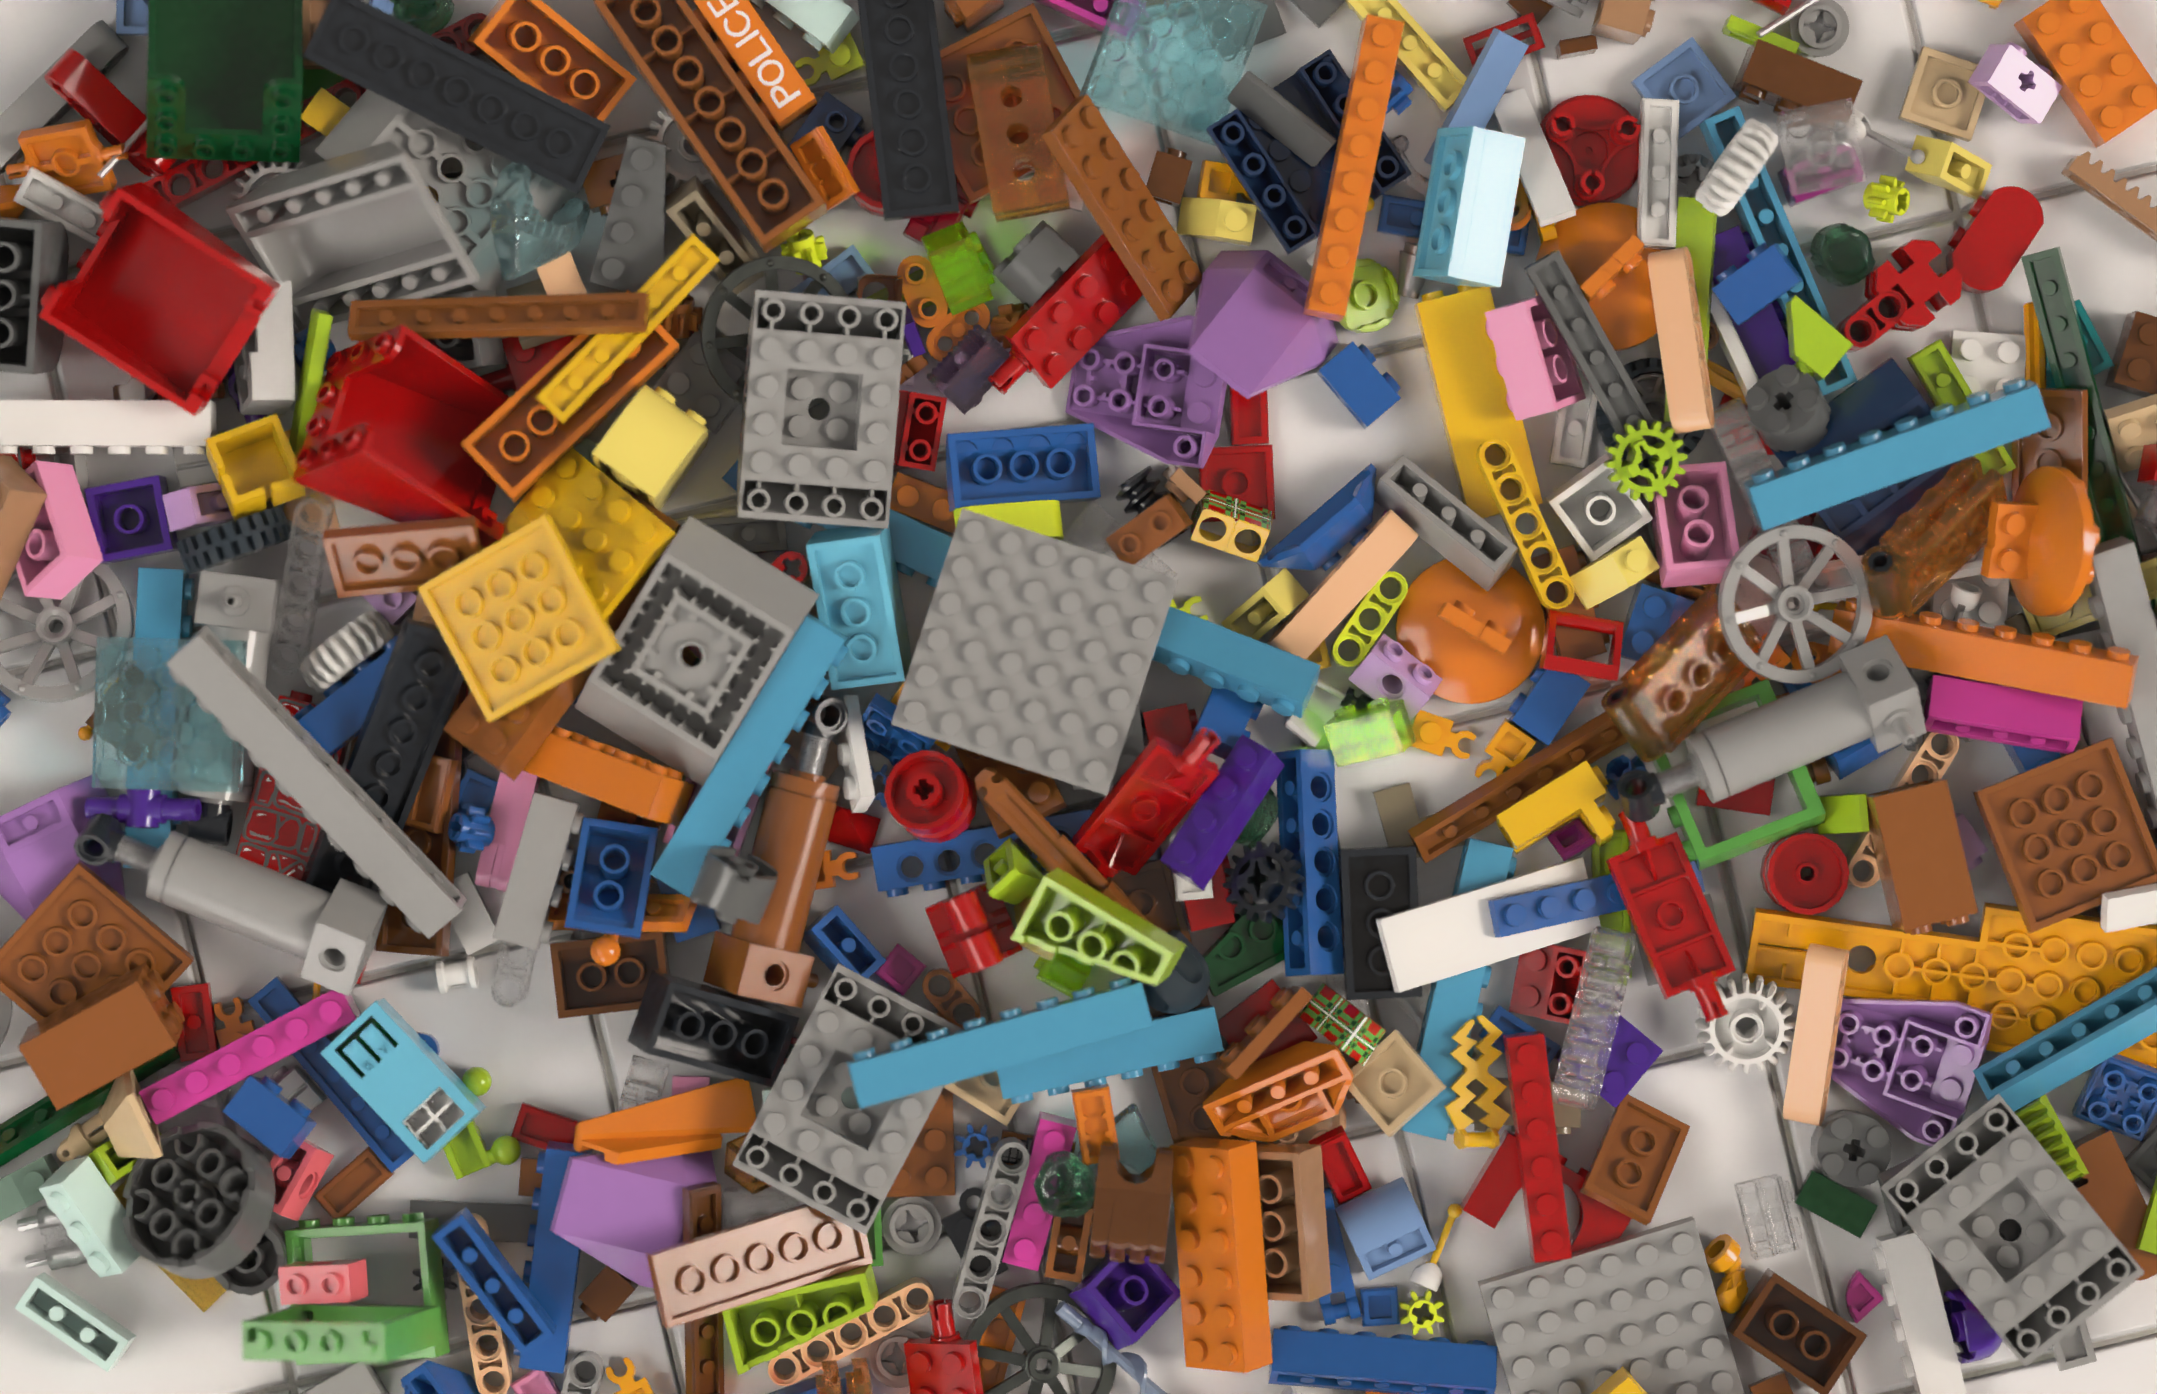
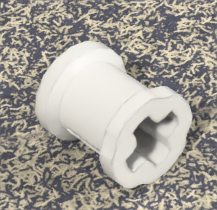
[435,956,479,994]

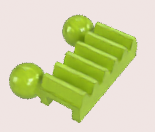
[443,1067,521,1180]
[2014,1094,2089,1182]

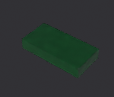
[1793,1169,1878,1238]

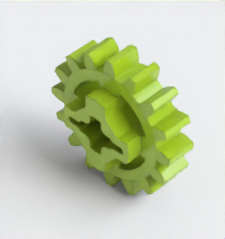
[1604,419,1687,502]

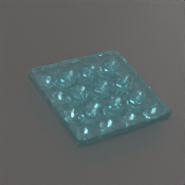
[1079,0,1268,146]
[92,637,247,793]

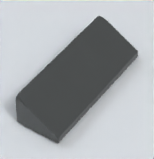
[1227,71,1336,167]

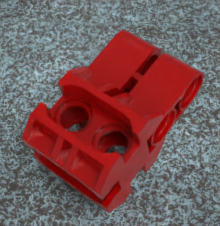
[1835,239,1963,353]
[925,882,1023,979]

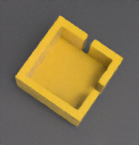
[205,413,305,521]

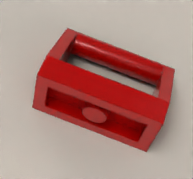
[1539,609,1624,681]

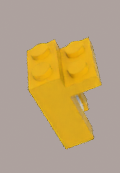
[1496,760,1616,855]

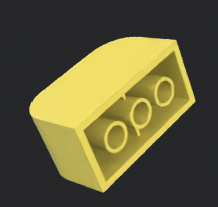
[592,385,709,511]

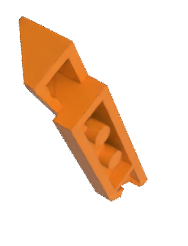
[573,1078,757,1165]

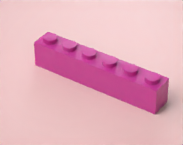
[139,990,361,1125]

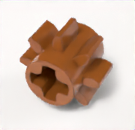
[660,294,703,339]
[990,303,1028,349]

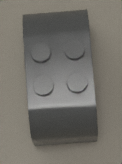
[0,217,69,374]

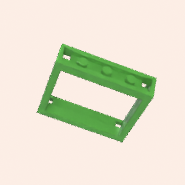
[1641,679,1826,871]
[285,1212,450,1365]
[242,1303,441,1363]

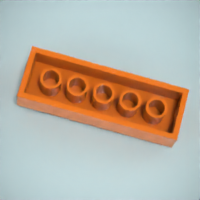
[461,290,680,504]
[1169,1137,1272,1373]

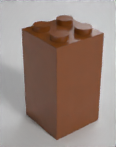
[1866,779,1979,935]
[18,962,185,1110]

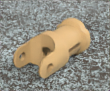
[56,1105,108,1162]

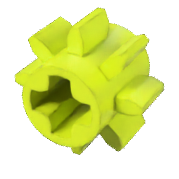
[1863,175,1910,223]
[781,229,828,275]
[1399,1289,1444,1335]

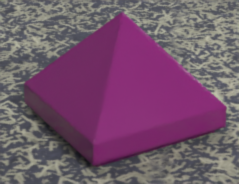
[1547,818,1596,861]

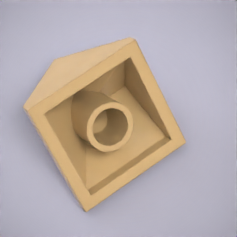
[101,1069,163,1159]

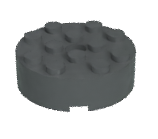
[122,1121,275,1279]

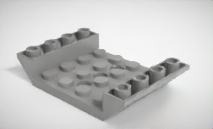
[315,90,584,291]

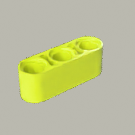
[953,500,1064,541]
[1331,572,1408,667]

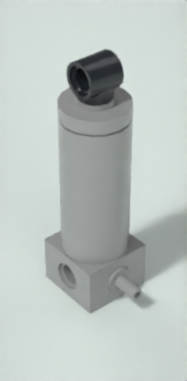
[179,570,287,846]

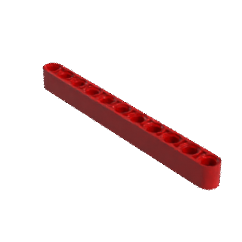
[144,13,487,209]

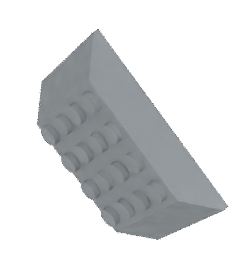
[225,140,480,331]

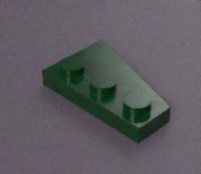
[1202,902,1285,997]

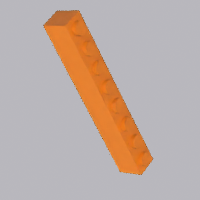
[1303,14,1404,322]
[1828,597,2139,709]

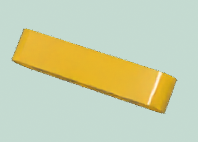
[1476,437,1575,610]

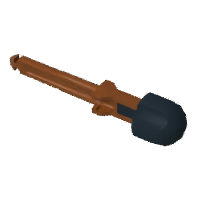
[975,768,1211,1014]

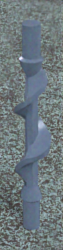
[1054,1301,1169,1394]

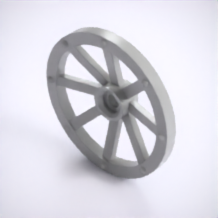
[1718,525,1873,684]
[0,563,134,703]

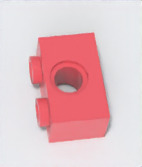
[269,1139,334,1221]
[278,1259,369,1305]

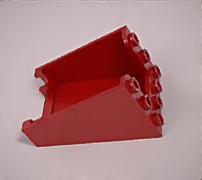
[39,182,282,416]
[292,324,511,549]

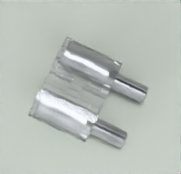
[17,1205,88,1271]

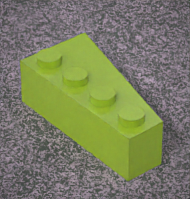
[1011,868,1186,986]
[722,1264,880,1375]

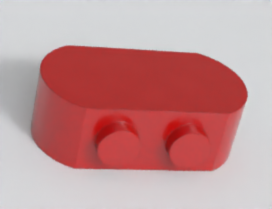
[1946,186,2044,294]

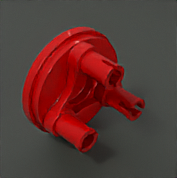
[1540,95,1641,207]

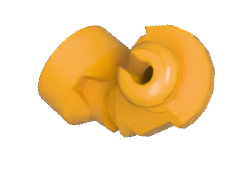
[1704,1234,1749,1314]

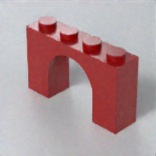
[1460,1130,1632,1252]

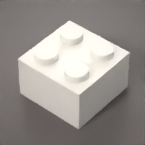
[1546,454,1653,562]

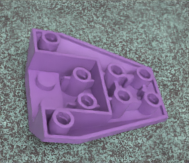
[1188,250,1338,399]
[1065,315,1227,469]
[0,773,126,920]
[1831,997,1992,1147]
[550,1150,717,1288]

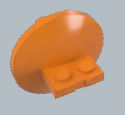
[1534,202,1675,351]
[1980,466,2100,617]
[1395,559,1545,704]

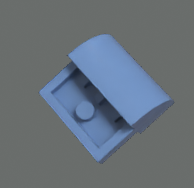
[1335,1177,1436,1281]

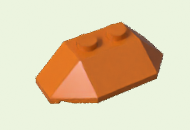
[1203,1041,1354,1143]

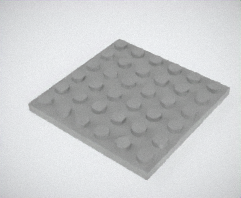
[891,508,1178,796]
[1477,1216,1744,1394]

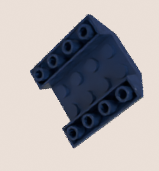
[1205,49,1412,255]
[1769,357,1977,556]

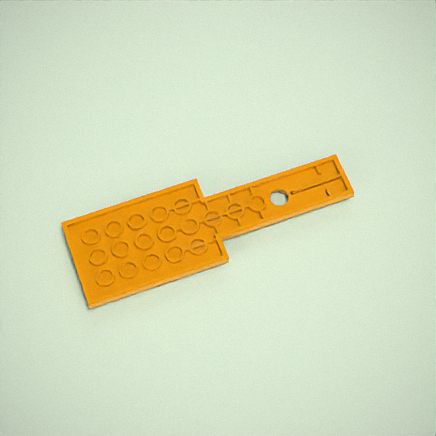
[1744,902,2157,1068]

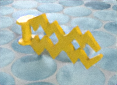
[1444,1015,1510,1149]

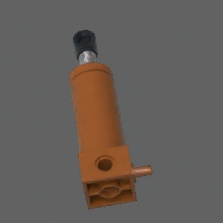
[703,694,848,1008]

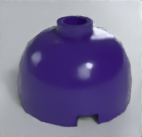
[1943,1289,2002,1364]

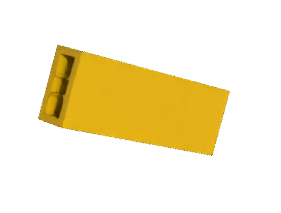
[1414,285,1543,519]

